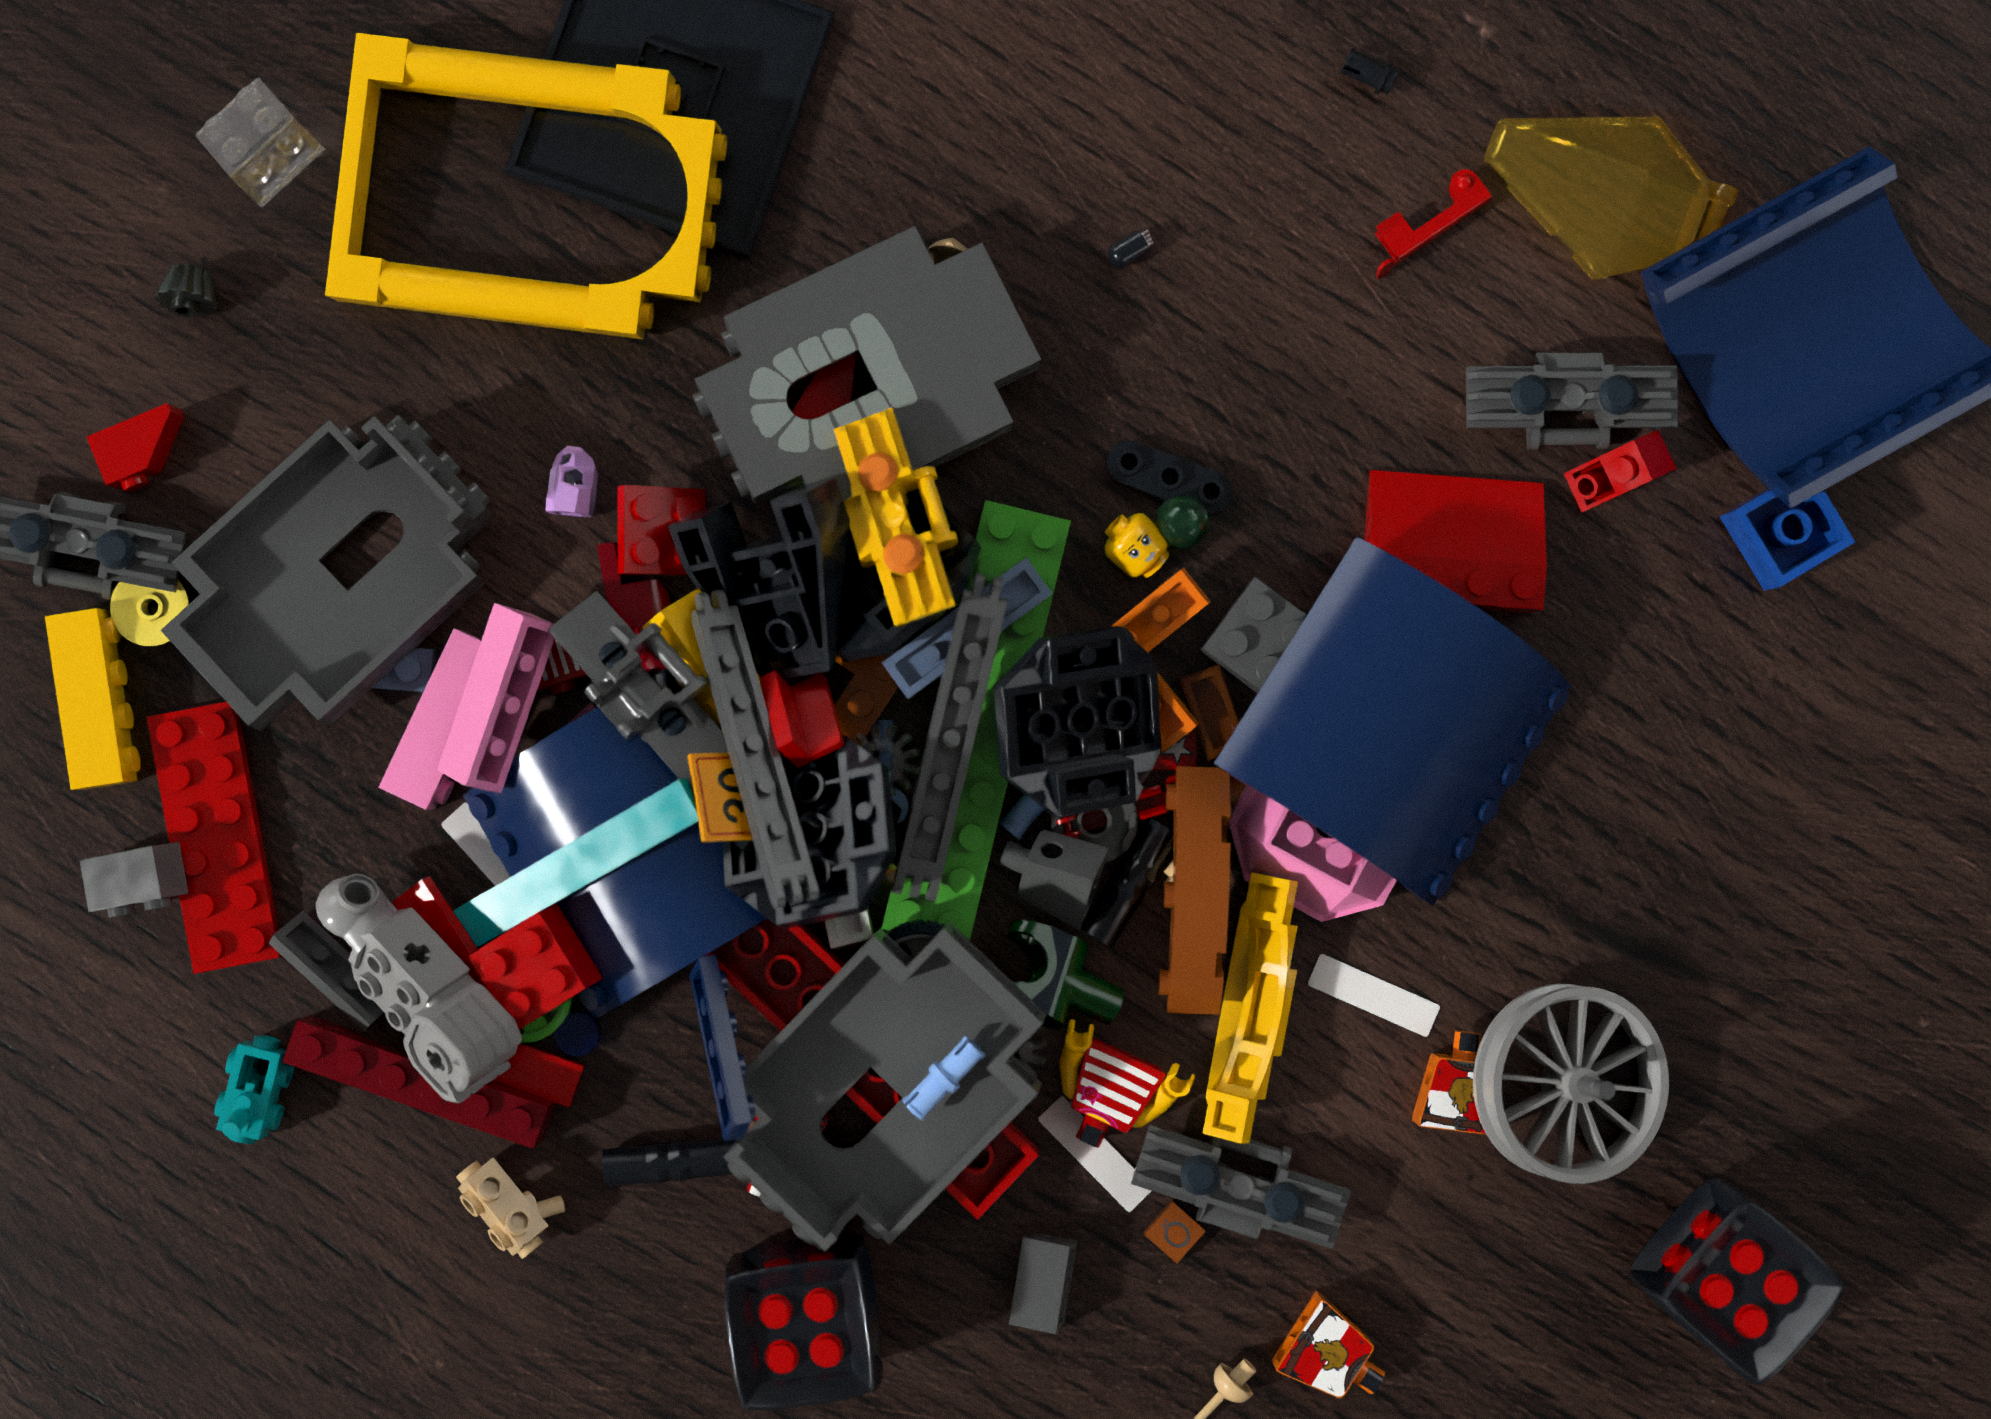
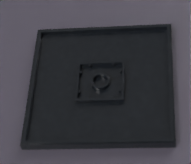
[504,0,836,259]

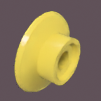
[110,580,189,646]

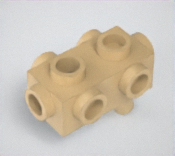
[456,1157,565,1259]

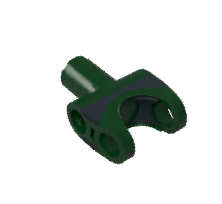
[1007,920,1124,1029]

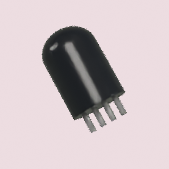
[1108,230,1153,268]

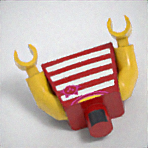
[1059,1019,1195,1148]

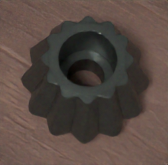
[154,263,217,318]

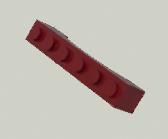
[283,1015,556,1149]

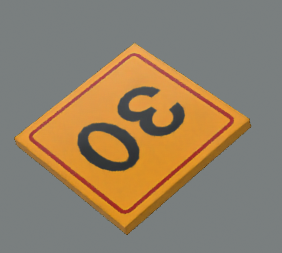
[688,753,753,842]

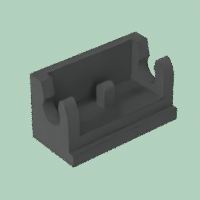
[1009,1233,1077,1334]

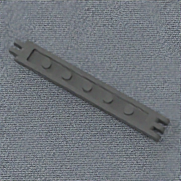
[891,573,1007,902]
[691,590,819,908]

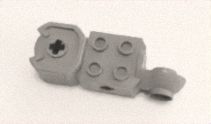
[316,874,522,1103]

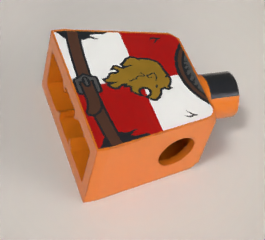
[1412,1030,1486,1135]
[1272,1291,1385,1398]

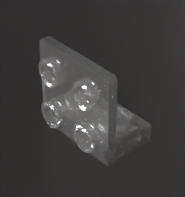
[196,78,325,208]

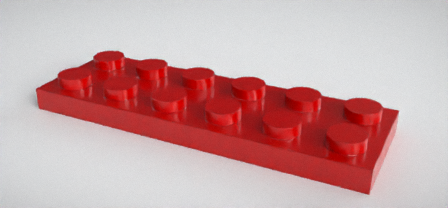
[146,702,283,974]

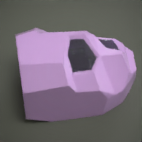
[546,446,598,517]

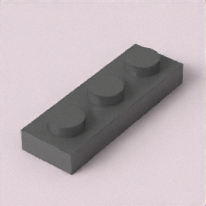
[269,911,385,1032]

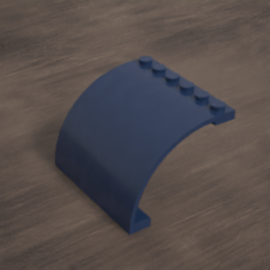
[1640,146,1991,508]
[1214,537,1571,906]
[463,669,767,1020]

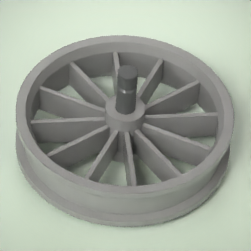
[1473,983,1669,1184]

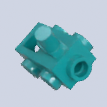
[214,1035,295,1144]

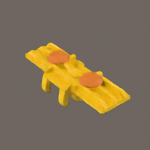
[834,408,958,627]

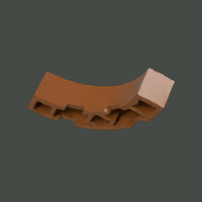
[1158,766,1231,1015]

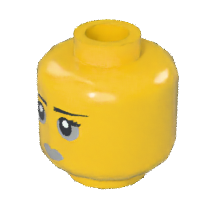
[1104,513,1169,578]

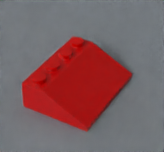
[1364,470,1547,613]

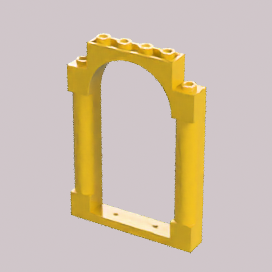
[325,33,727,339]

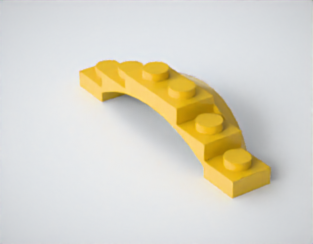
[1203,872,1298,1144]

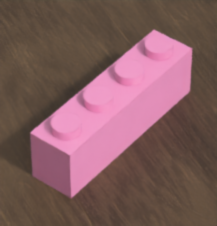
[437,603,555,794]
[378,628,482,810]

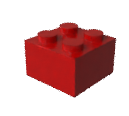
[468,903,603,1030]

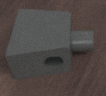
[1000,830,1108,930]

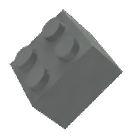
[1199,577,1307,693]

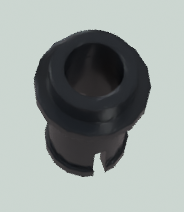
[1341,48,1400,95]

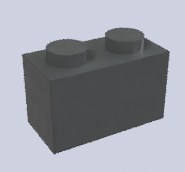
[79,842,189,918]

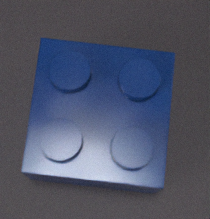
[1719,488,1855,591]

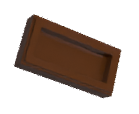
[1178,664,1240,761]

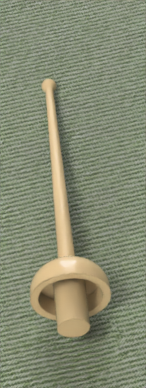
[1194,1358,1257,1419]

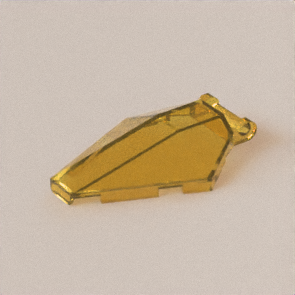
[1484,117,1739,281]

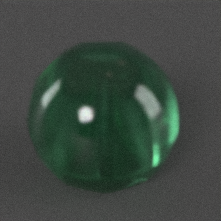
[1155,495,1209,550]

